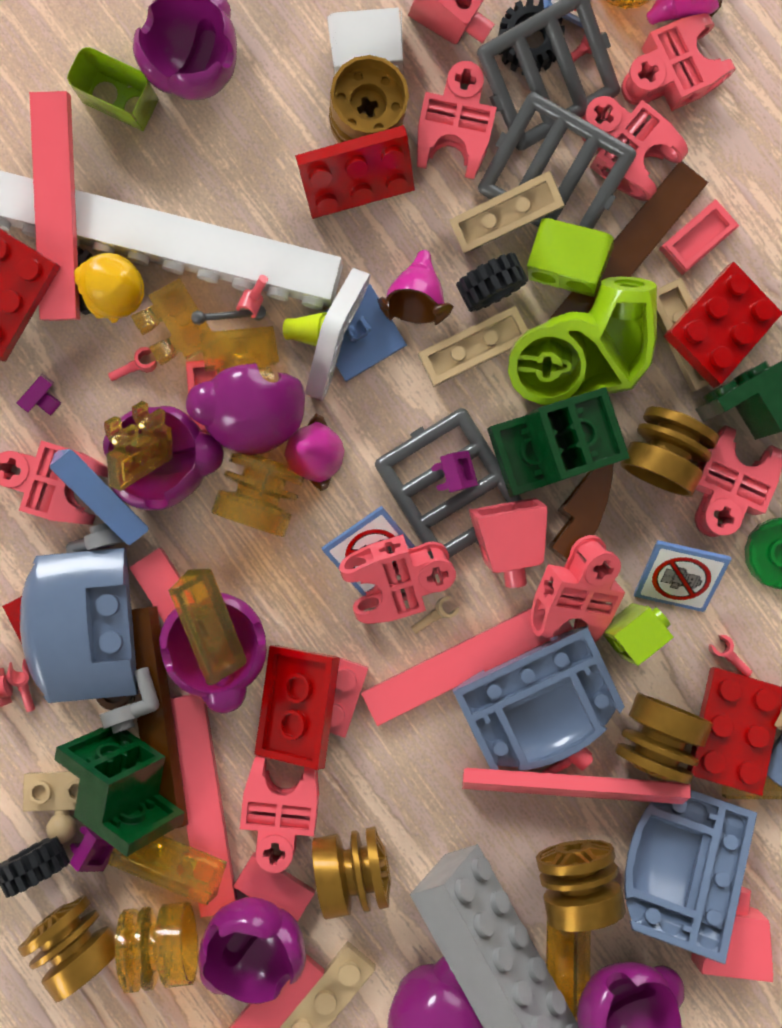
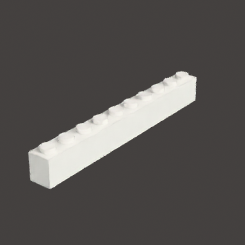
[0,171,343,310]

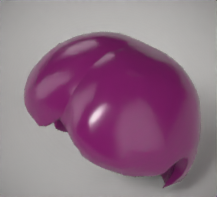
[133,0,237,100]
[185,363,305,455]
[103,406,224,511]
[159,592,267,714]
[198,897,306,1004]
[387,956,483,1028]
[577,962,685,1028]

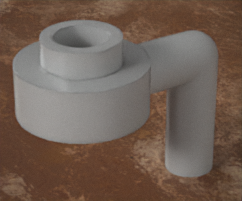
[66,523,124,553]
[99,667,159,734]

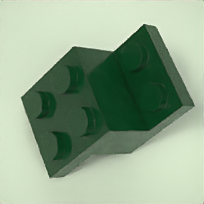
[695,361,782,440]
[487,387,630,497]
[54,727,185,857]

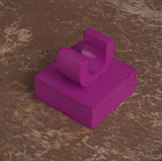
[16,373,61,416]
[431,450,478,493]
[69,826,116,872]

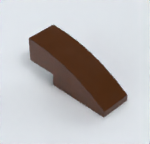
[547,463,614,562]

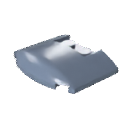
[20,548,138,703]
[453,626,625,771]
[624,790,757,964]

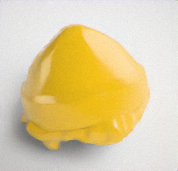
[74,253,144,323]

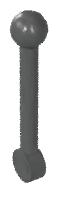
[191,305,266,325]

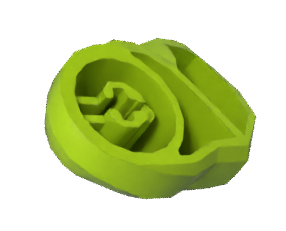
[508,276,657,405]

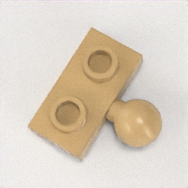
[23,771,80,843]

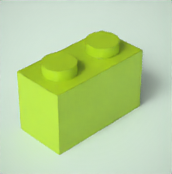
[603,603,674,666]

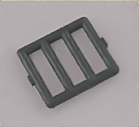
[477,0,620,151]
[478,92,636,229]
[375,408,522,559]

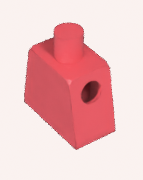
[408,0,495,44]
[469,498,548,588]
[691,887,773,982]

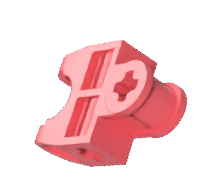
[621,13,736,111]
[417,61,497,179]
[582,96,688,201]
[694,425,782,537]
[0,440,110,525]
[339,534,456,624]
[530,535,625,642]
[240,755,320,873]

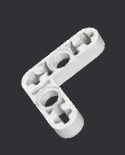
[305,268,371,401]

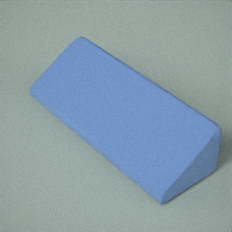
[50,449,149,546]

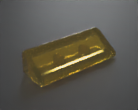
[168,569,247,685]
[108,835,227,905]
[546,921,591,1021]

